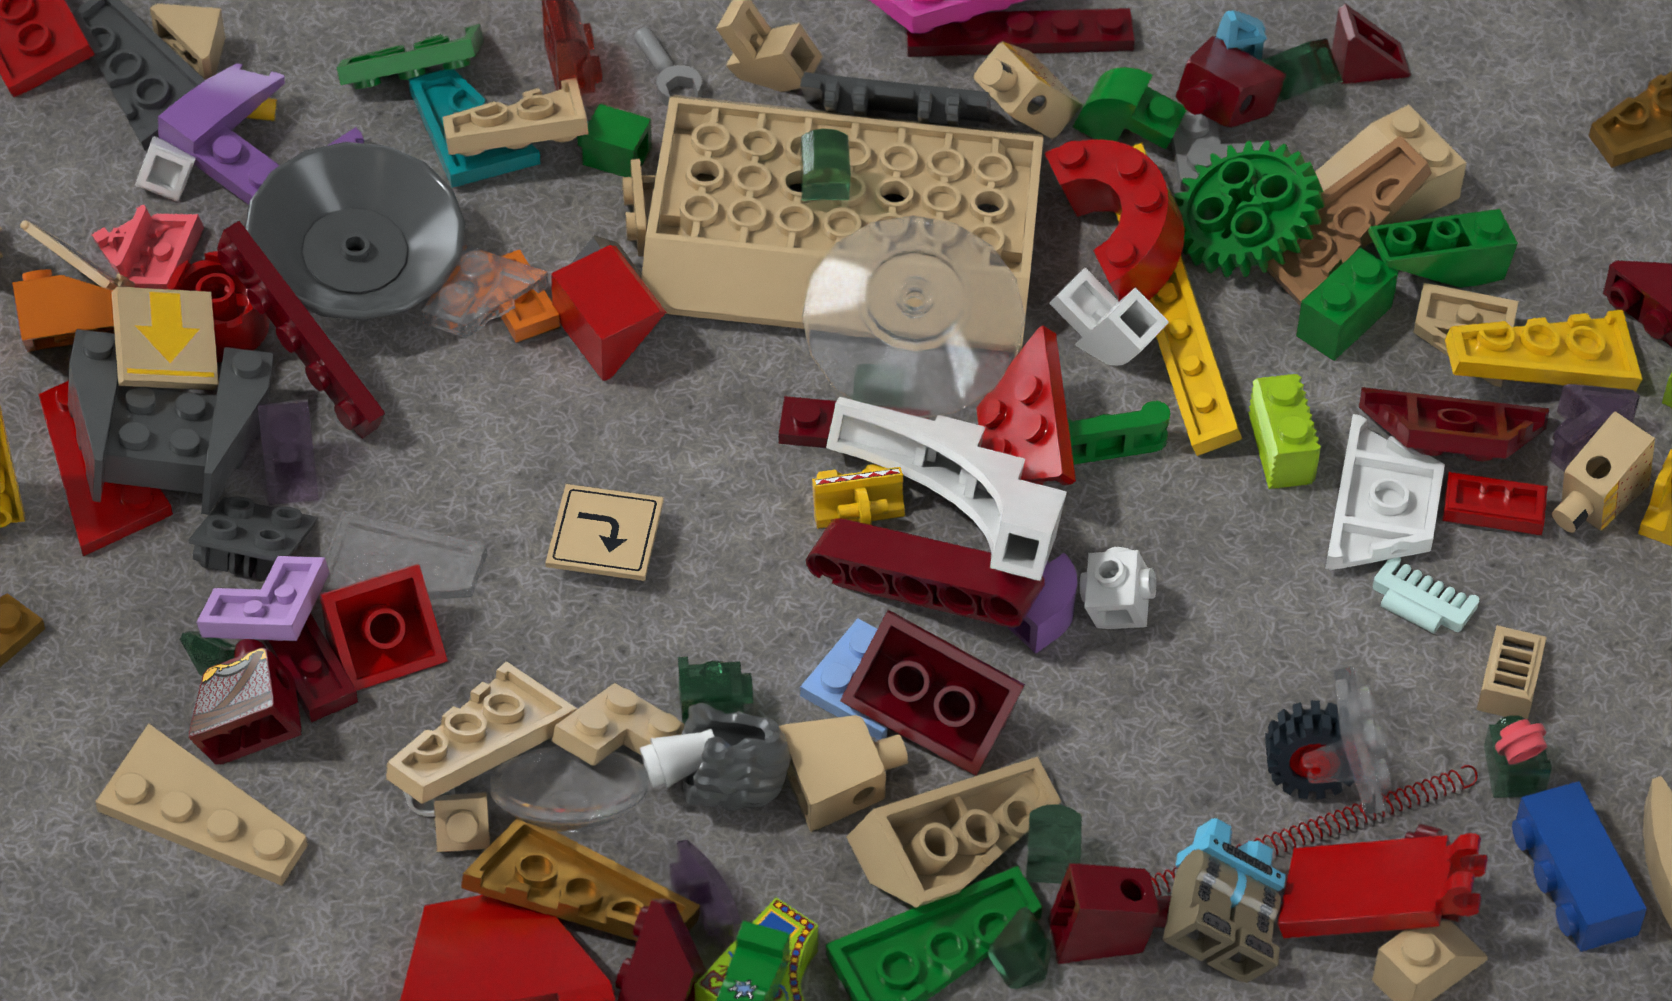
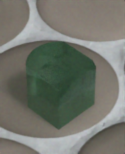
[800,129,851,200]
[1026,804,1082,884]

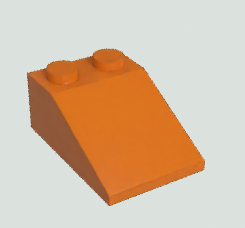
[12,269,114,352]

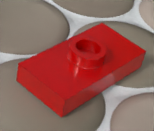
[1442,472,1548,535]

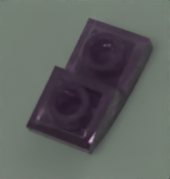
[669,839,741,952]

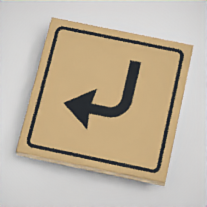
[546,484,664,581]

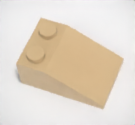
[1315,104,1467,244]

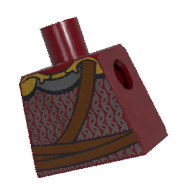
[188,639,302,764]

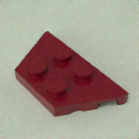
[1359,387,1549,462]

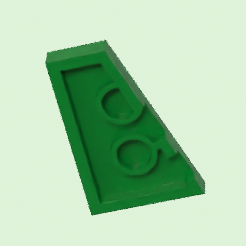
[336,24,484,89]

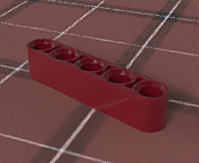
[806,518,1045,628]

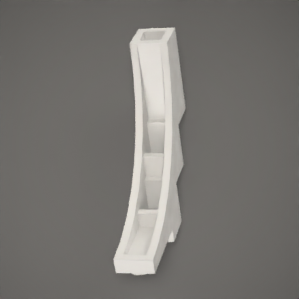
[826,397,1067,581]

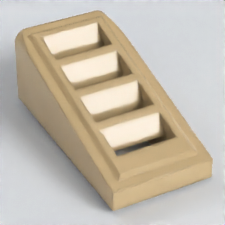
[1477,625,1547,720]

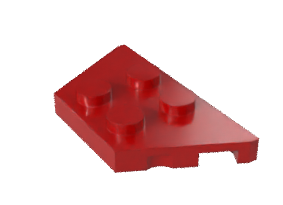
[976,325,1076,486]

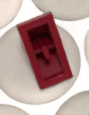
[1332,4,1411,84]

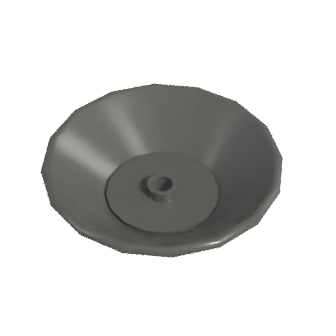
[245,142,466,321]

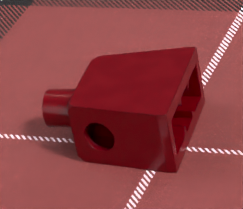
[1176,36,1286,128]
[1048,864,1171,964]

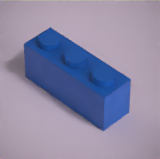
[1512,781,1647,952]

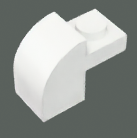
[1049,268,1169,366]

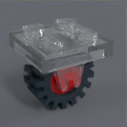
[1265,666,1392,815]

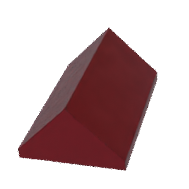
[840,610,1025,776]

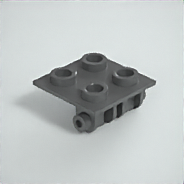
[189,496,318,580]

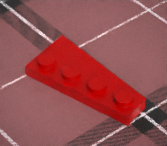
[38,381,173,556]

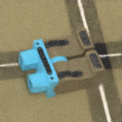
[1163,818,1286,983]

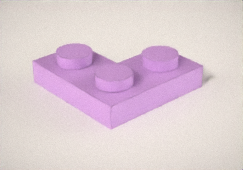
[197,556,330,641]

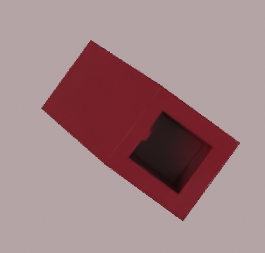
[1603,260,1672,347]
[615,899,707,1001]

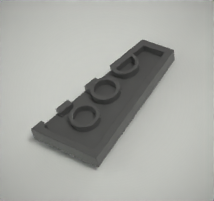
[72,0,205,151]

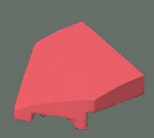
[91,204,204,289]

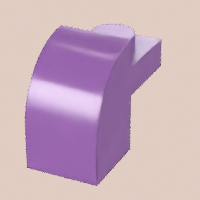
[1007,553,1077,654]

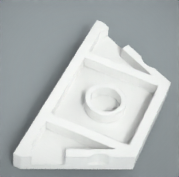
[1325,414,1445,570]

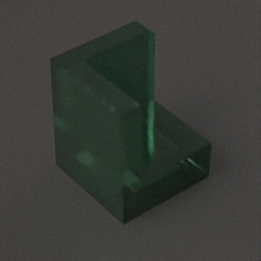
[1261,38,1342,102]

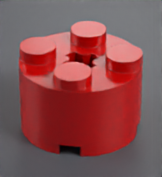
[166,251,270,362]

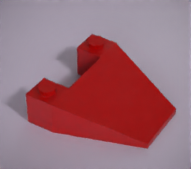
[400,895,615,1001]

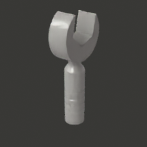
[634,27,702,106]

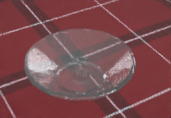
[802,215,1025,418]

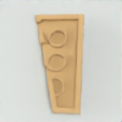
[386,661,578,804]
[96,723,308,886]

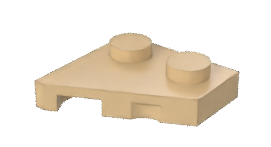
[1413,283,1519,387]

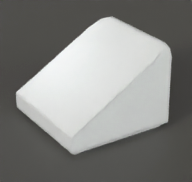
[135,136,196,202]

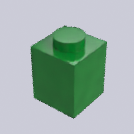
[577,104,652,177]

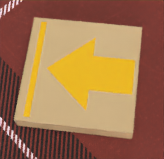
[111,286,219,390]

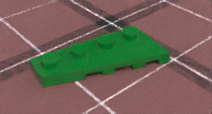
[826,866,1042,1001]

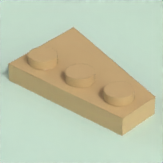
[442,76,589,156]

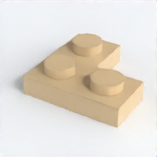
[552,683,685,766]

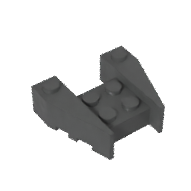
[68,329,274,515]

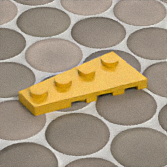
[1445,310,1642,392]

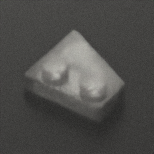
[421,244,548,338]

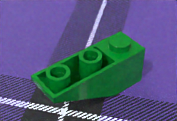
[1368,209,1518,288]

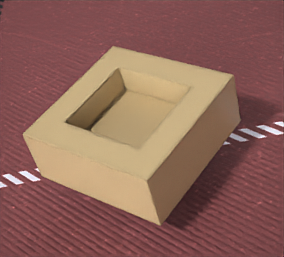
[434,792,490,852]

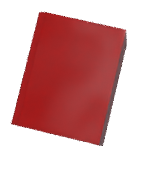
[551,245,666,381]
[320,564,448,691]

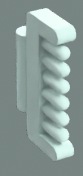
[1372,557,1479,634]

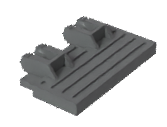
[800,72,991,127]

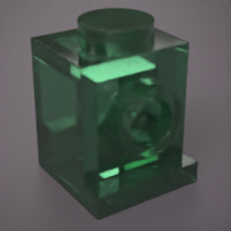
[678,656,753,724]
[1484,715,1552,798]

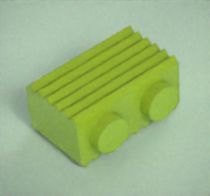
[1248,374,1321,489]

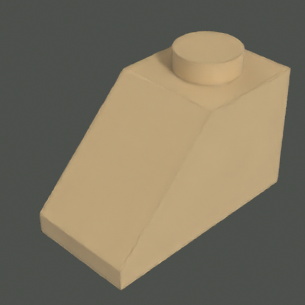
[1372,920,1488,1001]

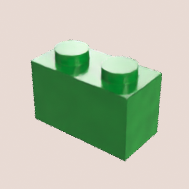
[1296,247,1398,361]

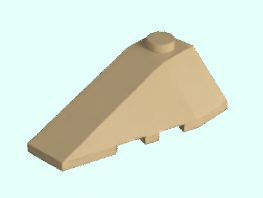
[846,756,1062,907]

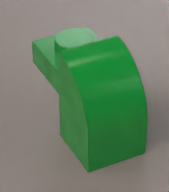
[1072,67,1186,150]

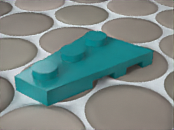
[408,69,541,188]

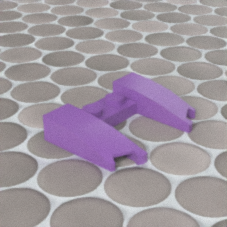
[158,63,364,205]

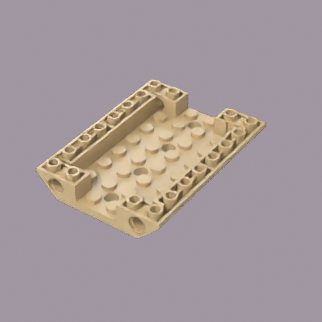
[641,95,1044,352]

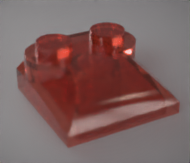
[541,0,603,98]

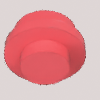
[1495,719,1547,764]

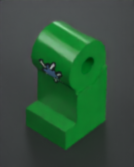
[716,920,790,1001]

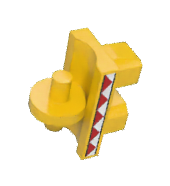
[812,464,905,529]

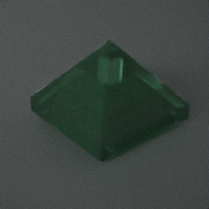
[180,631,235,676]

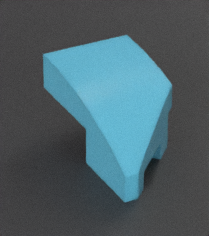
[1216,10,1267,60]

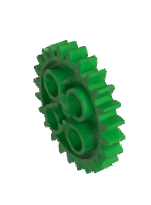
[1174,140,1325,277]

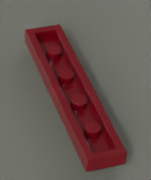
[905,8,1135,57]
[217,221,385,439]

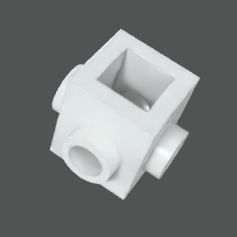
[1080,547,1156,629]

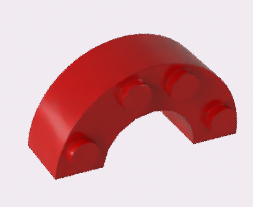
[1044,139,1184,301]

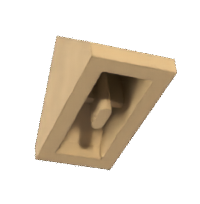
[150,3,225,80]

